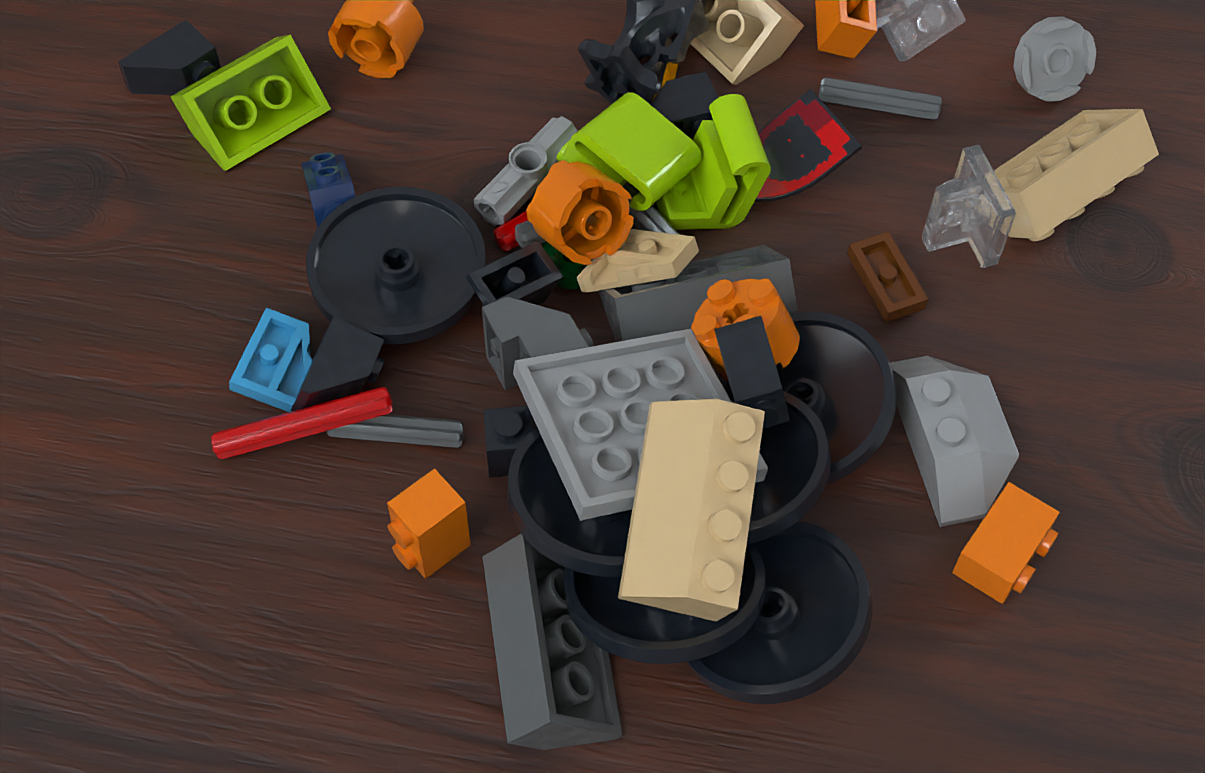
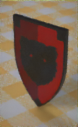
[754,89,862,202]

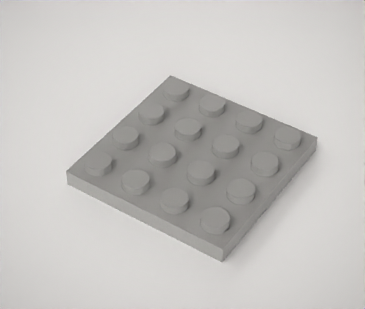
[513,329,768,521]

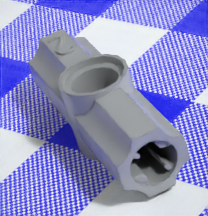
[474,116,577,227]

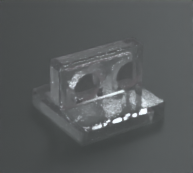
[876,0,966,62]
[921,145,1016,268]

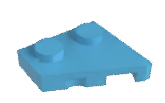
[229,308,312,412]

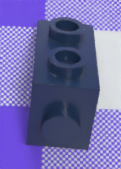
[302,152,355,228]

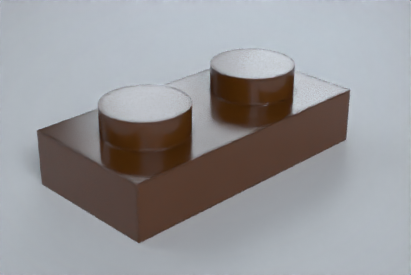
[847,231,928,322]

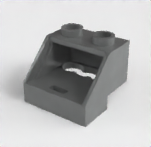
[482,297,594,391]

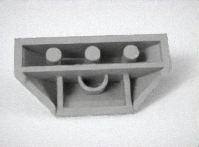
[889,356,1019,527]

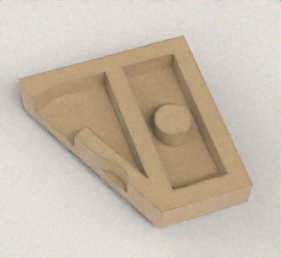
[576,229,699,292]

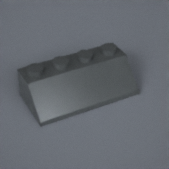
[598,245,798,342]
[482,534,623,750]

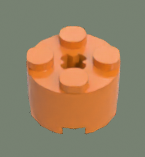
[328,0,424,78]
[526,160,634,265]
[691,278,800,383]

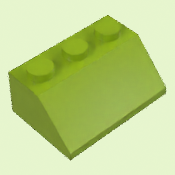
[171,35,331,171]

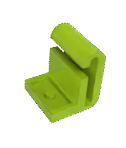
[556,93,701,211]
[656,94,771,230]

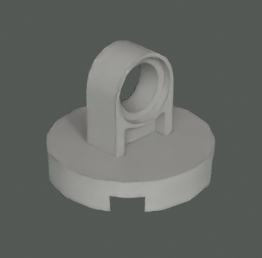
[1013,17,1097,101]

